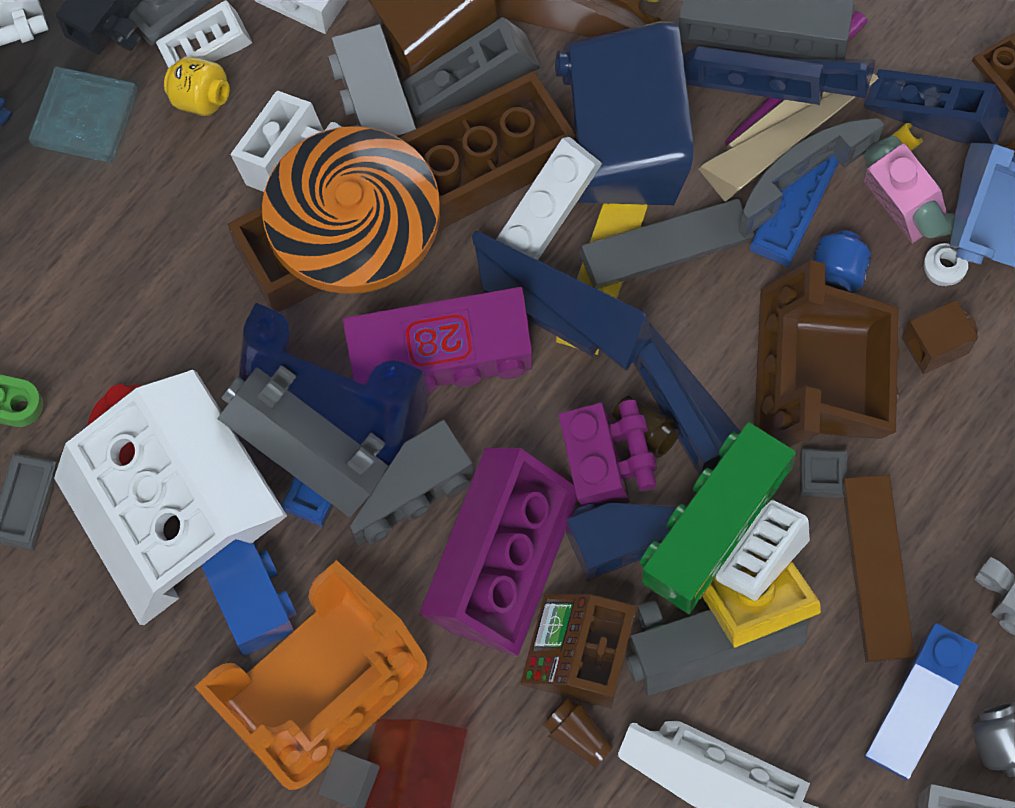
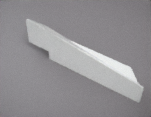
[618,721,819,808]

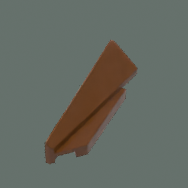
[495,0,662,37]

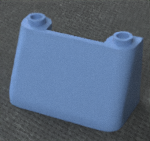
[950,143,1015,267]

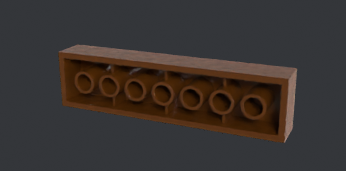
[228,71,576,315]

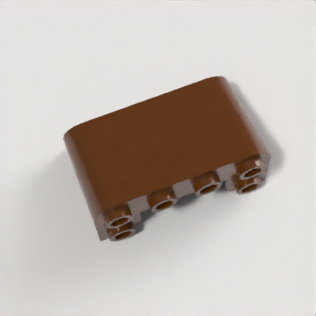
[368,0,499,78]

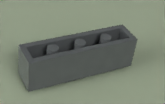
[679,0,855,59]

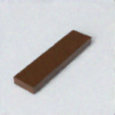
[842,474,915,663]

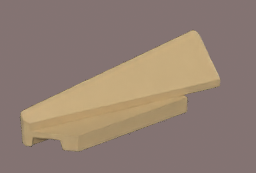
[699,74,879,202]

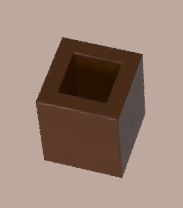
[902,300,979,374]

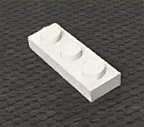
[496,137,602,260]

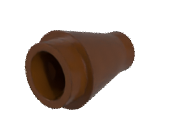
[542,697,613,768]

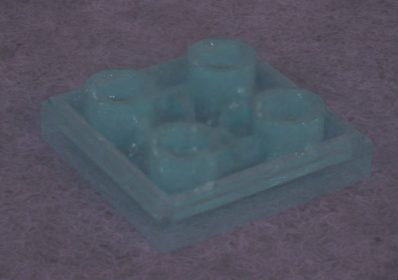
[28,66,138,163]

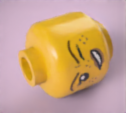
[164,57,230,116]

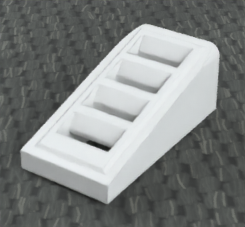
[156,0,253,68]
[716,500,810,601]

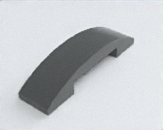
[739,118,884,237]

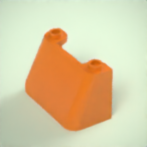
[194,560,427,790]

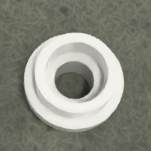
[924,243,968,286]

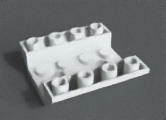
[54,370,287,625]

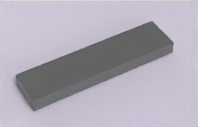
[579,198,755,289]

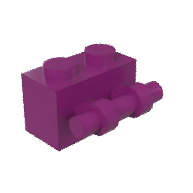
[558,400,657,507]

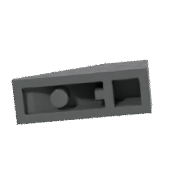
[401,17,540,119]

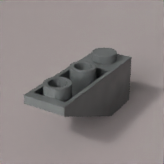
[350,420,473,547]

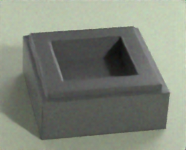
[800,449,847,498]
[318,749,380,808]

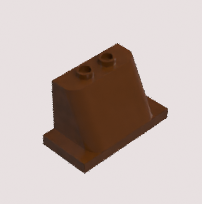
[754,260,900,447]

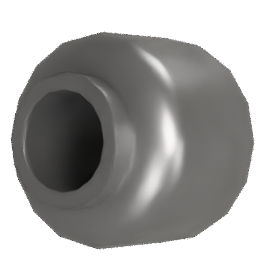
[972,702,1015,777]

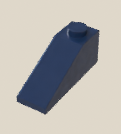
[864,69,1009,144]
[566,503,677,581]

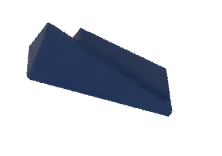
[683,46,875,105]
[472,231,652,371]
[633,322,741,476]

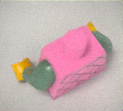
[864,123,955,244]

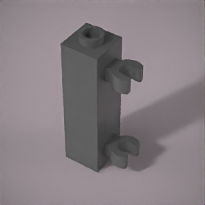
[217,365,389,517]
[626,600,808,696]

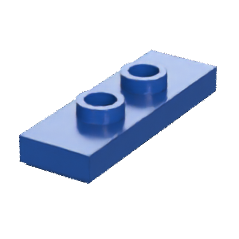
[749,140,839,268]

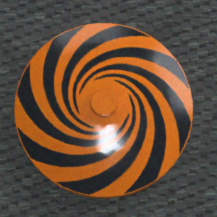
[262,126,440,294]

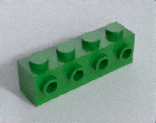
[640,422,796,614]

